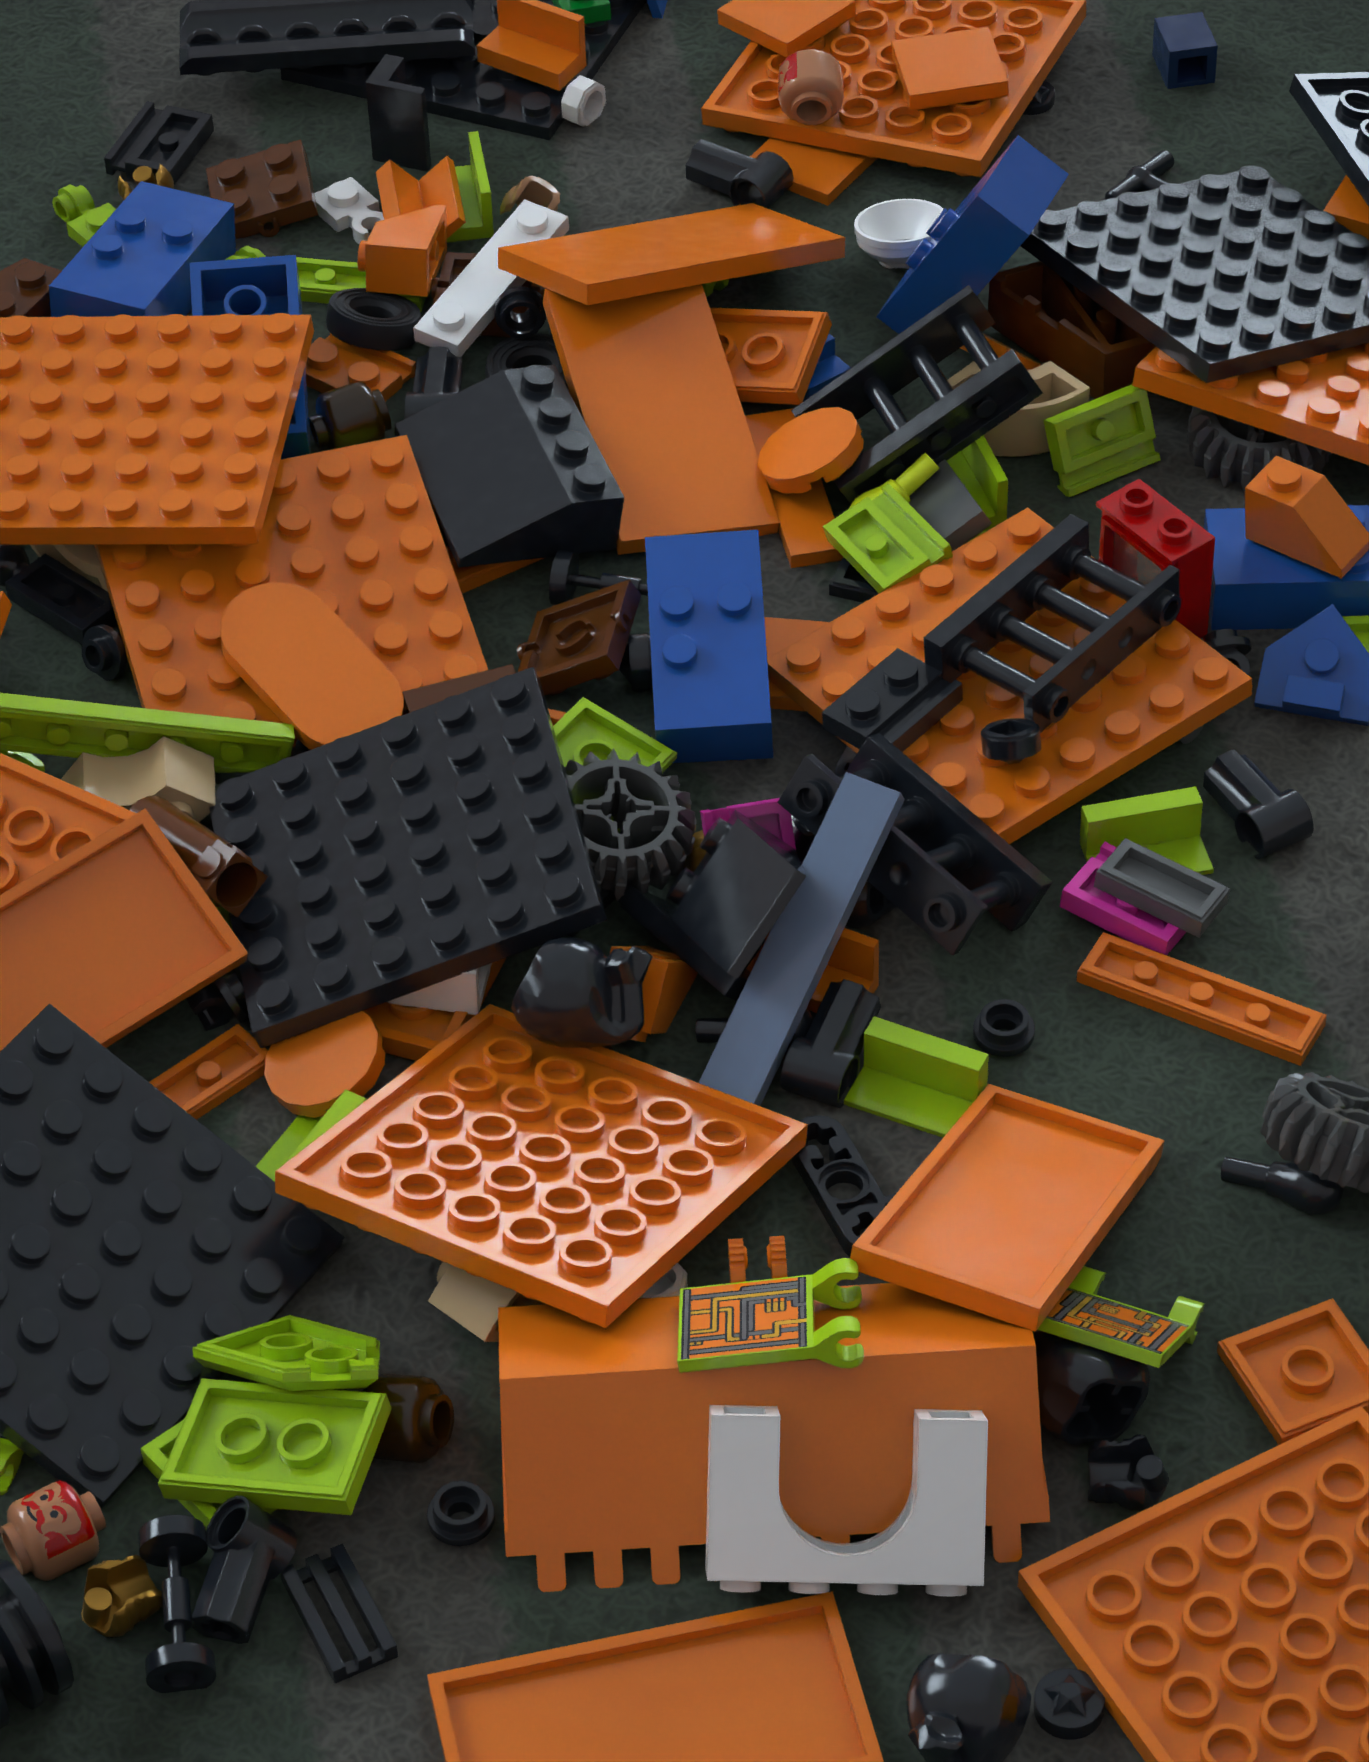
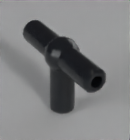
[1105,150,1174,200]

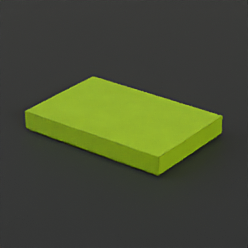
[158,1378,392,1515]

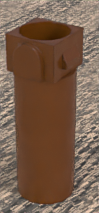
[129,796,268,917]

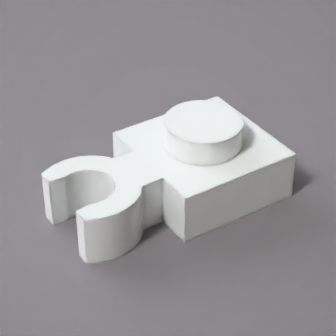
[315,177,384,244]

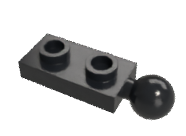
[0,545,117,645]

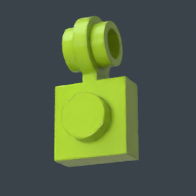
[52,184,116,247]

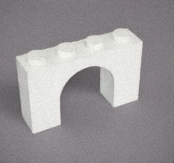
[705,1405,988,1597]

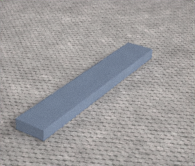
[699,772,905,1106]

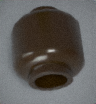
[308,382,392,450]
[362,1374,454,1463]

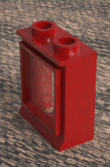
[1096,479,1215,638]

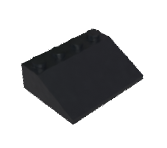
[394,365,624,568]

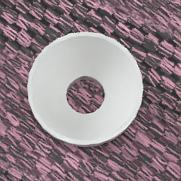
[854,199,943,269]

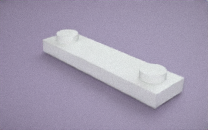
[413,199,569,357]

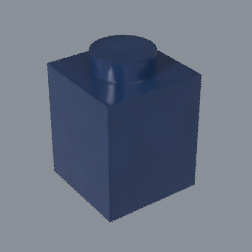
[1152,12,1218,89]

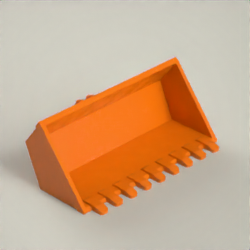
[498,1236,1050,1592]

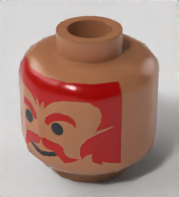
[778,49,844,125]
[0,1480,106,1581]

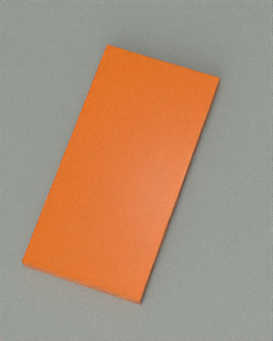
[498,203,845,305]
[543,284,780,555]
[0,808,248,1051]
[850,1084,1165,1332]
[427,1591,884,1762]

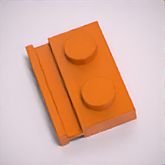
[305,333,416,402]

